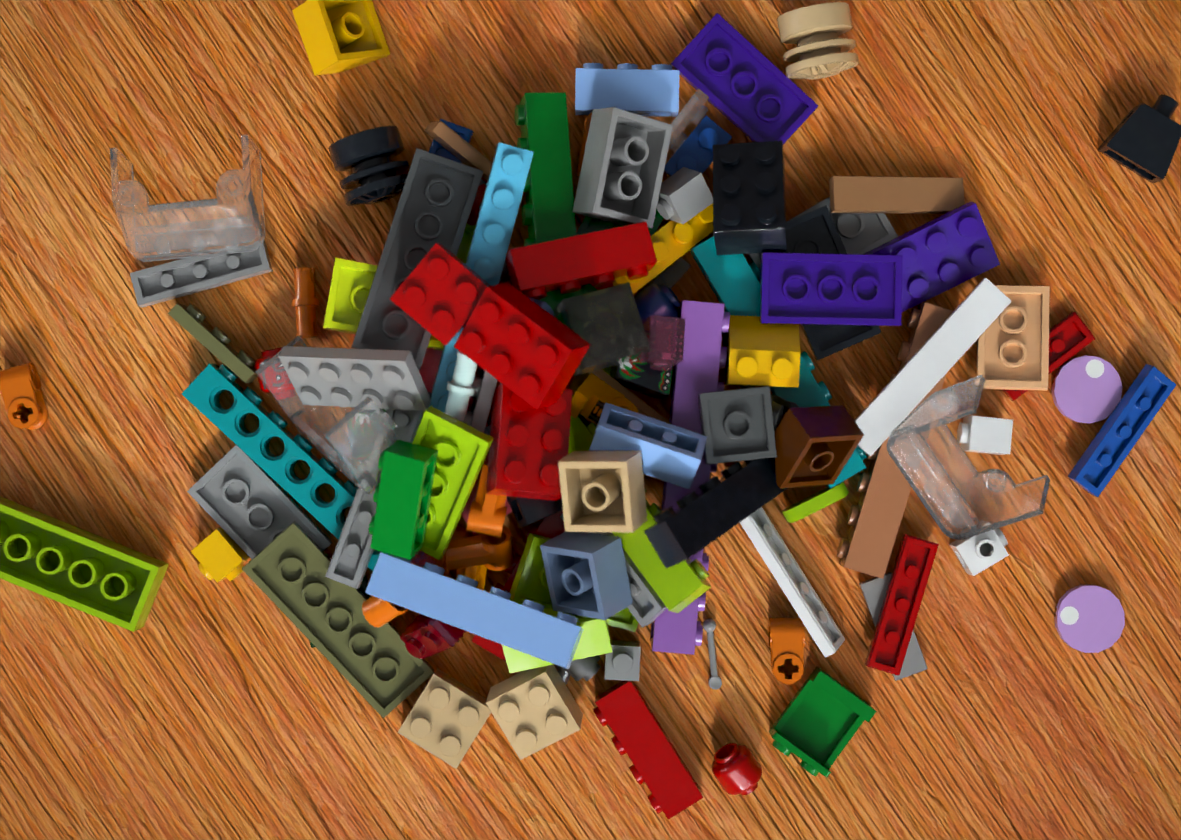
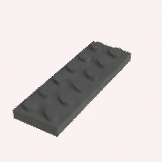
[351,148,483,370]

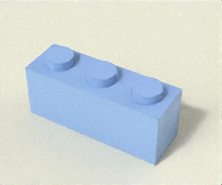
[575,63,680,117]
[589,402,707,489]

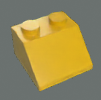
[292,0,390,76]
[725,315,801,388]

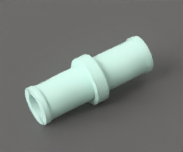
[444,351,477,423]

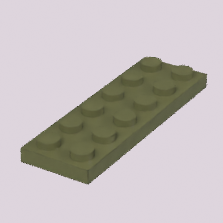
[242,521,434,718]

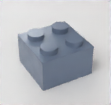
[540,532,633,620]

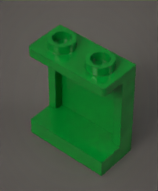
[769,666,877,777]

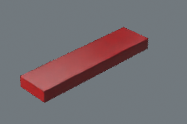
[864,534,939,676]

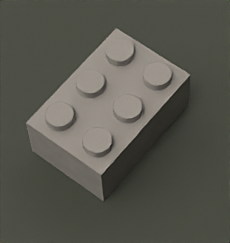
[572,107,673,228]

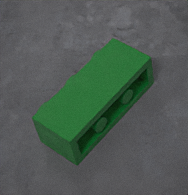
[369,439,438,560]

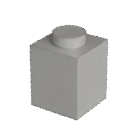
[657,167,713,224]
[604,640,641,681]

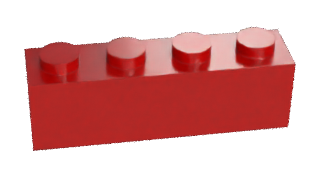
[505,221,657,300]
[593,680,703,820]

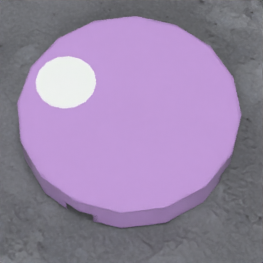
[1051,355,1122,424]
[1054,585,1125,653]

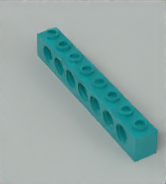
[182,364,391,571]

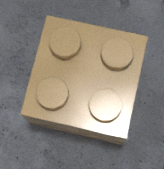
[558,450,647,533]
[486,665,583,760]
[397,668,491,769]

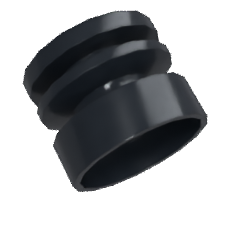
[328,126,410,206]

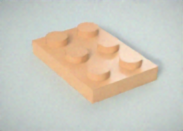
[976,285,1050,391]

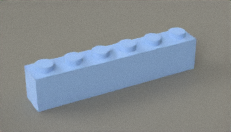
[365,553,583,670]

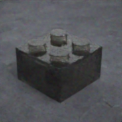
[553,282,651,377]

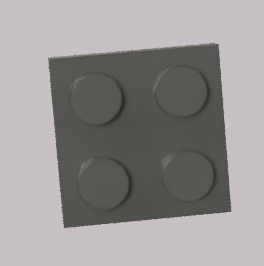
[698,386,777,464]

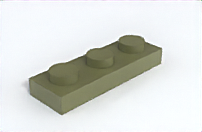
[168,303,257,383]

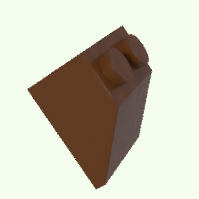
[774,405,864,488]

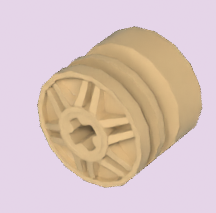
[777,2,859,80]

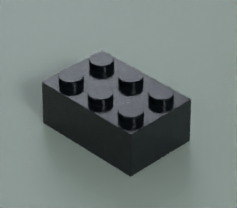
[713,140,787,255]

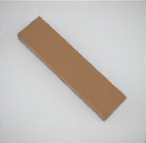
[829,176,965,214]

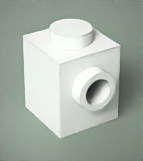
[957,415,1013,455]
[949,523,1009,576]

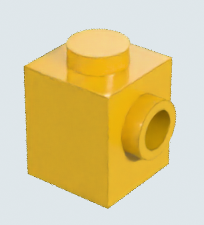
[190,528,250,583]

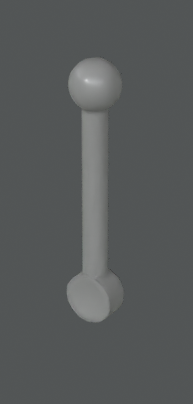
[703,619,722,690]

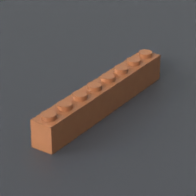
[837,302,954,579]

